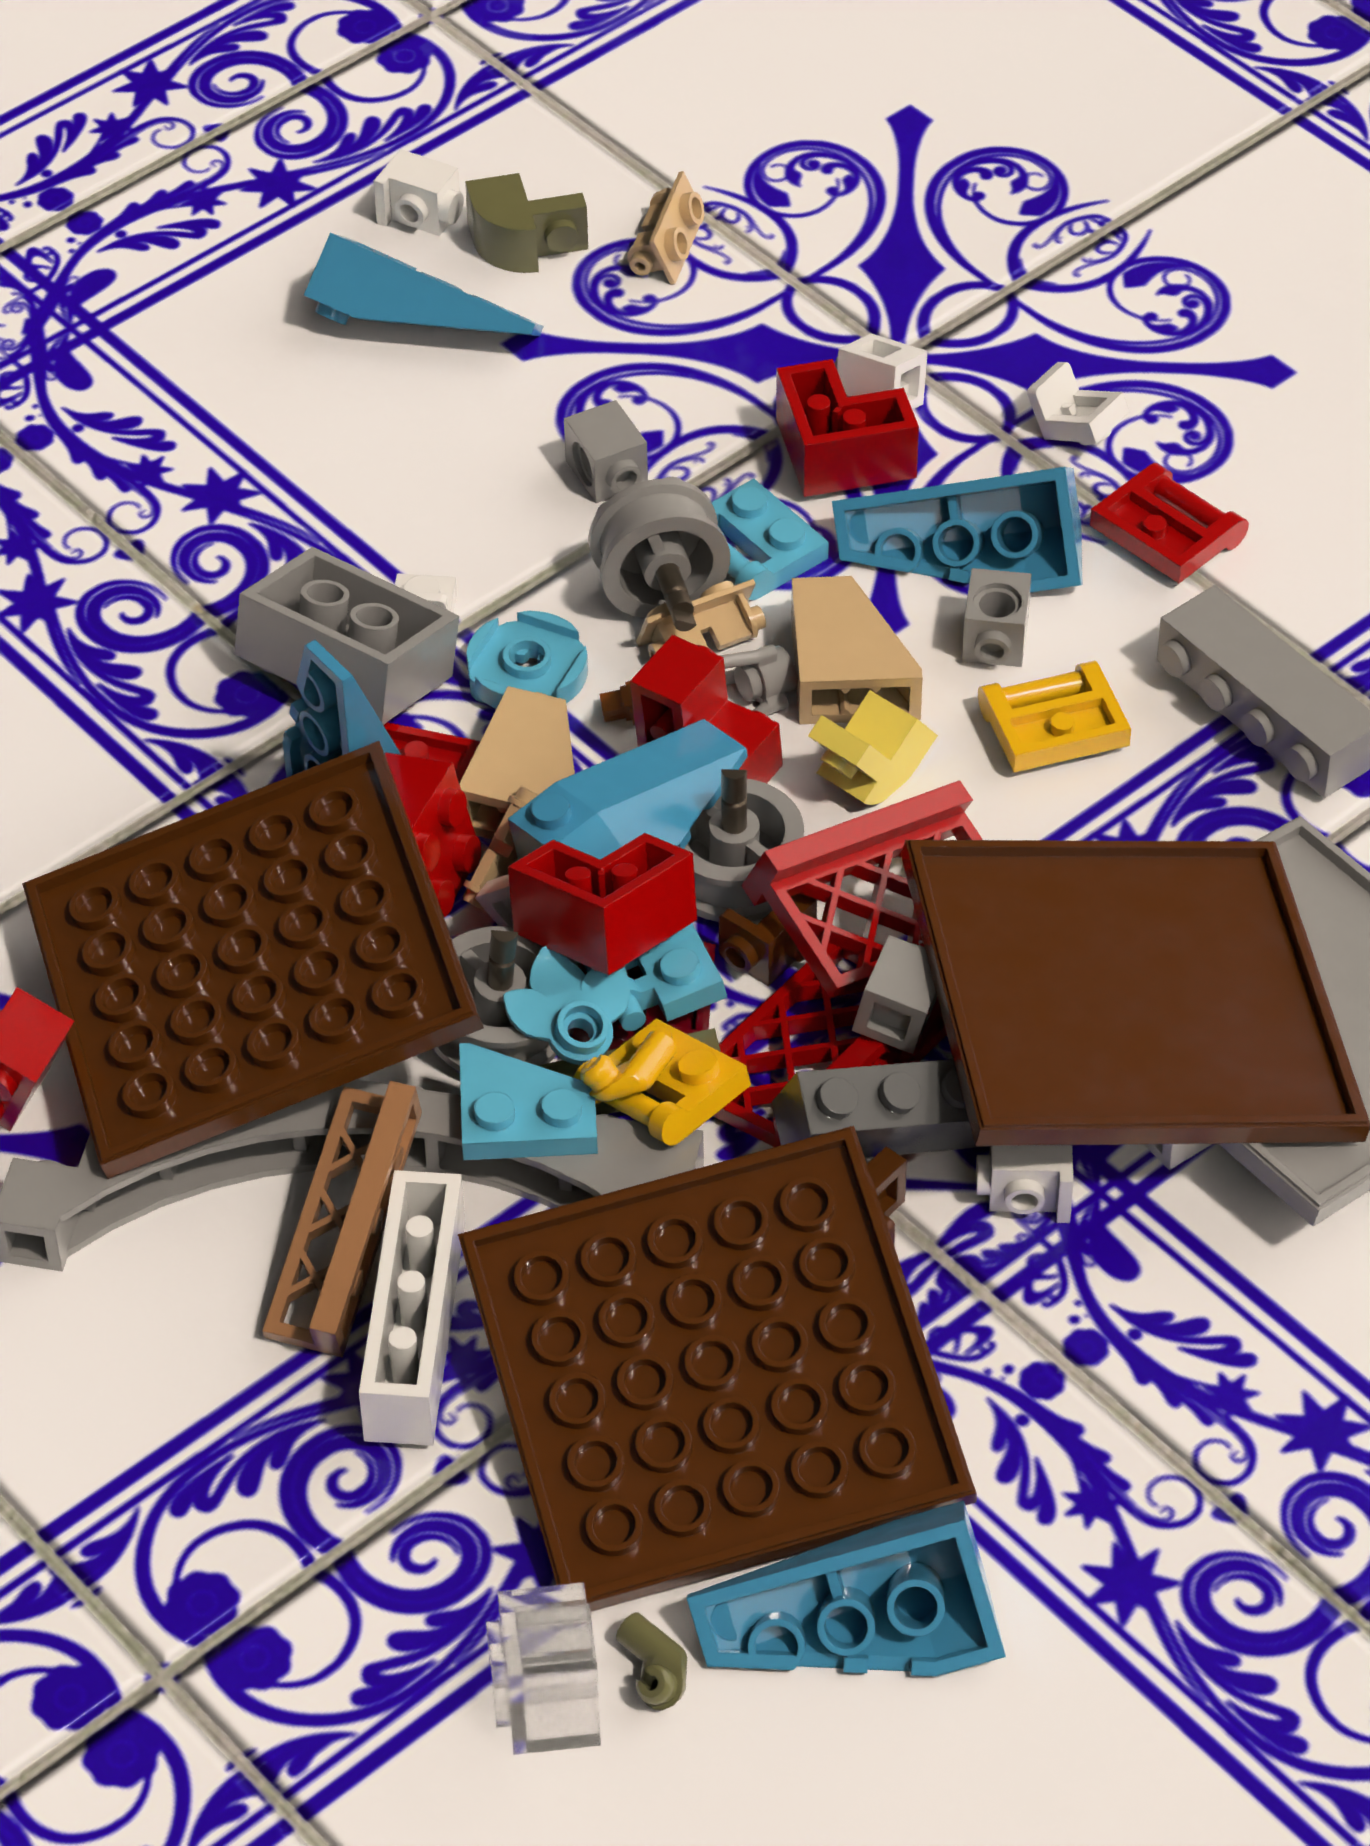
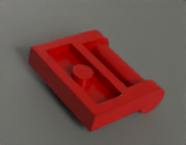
[1090,463,1249,584]

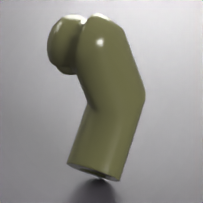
[616,1612,687,1710]

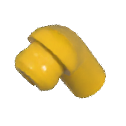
[580,1031,677,1102]

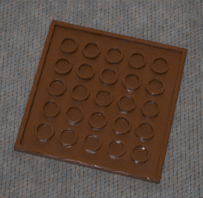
[22,741,484,1179]
[458,1126,977,1618]

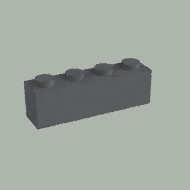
[771,1059,990,1158]

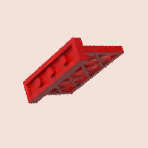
[741,780,983,998]
[713,942,947,1147]

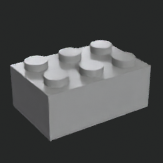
[234,547,459,725]

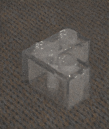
[486,1582,601,1755]

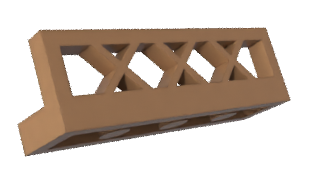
[262,1081,422,1358]

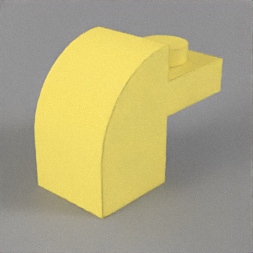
[808,690,938,805]

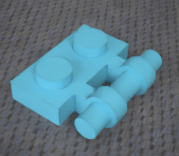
[583,923,727,1031]

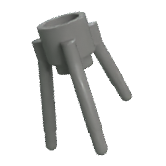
[720,644,797,716]

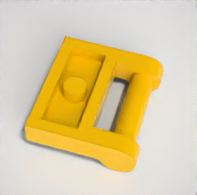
[977,660,1131,773]
[574,1018,751,1146]

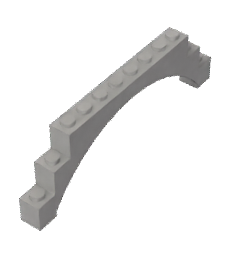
[0,1079,704,1272]

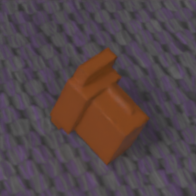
[600,681,635,726]

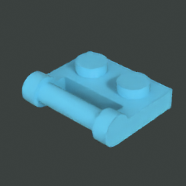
[712,479,829,600]

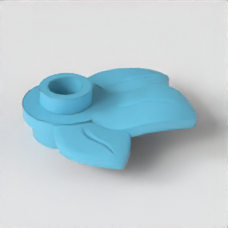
[503,946,630,1065]

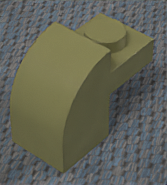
[465,173,588,273]

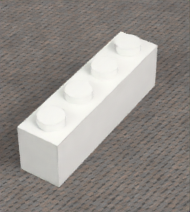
[359,1170,465,1446]

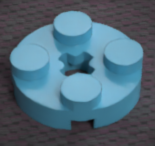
[466,611,588,709]

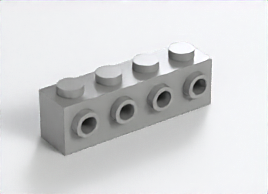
[1157,585,1370,798]

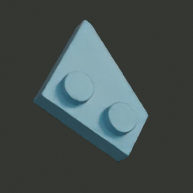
[459,1043,598,1160]

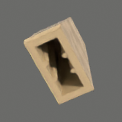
[791,576,922,724]
[459,686,575,839]

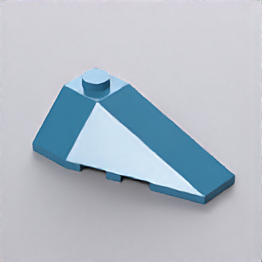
[304,233,544,337]
[832,467,1083,593]
[282,640,401,778]
[508,719,748,860]
[686,1501,1006,1676]

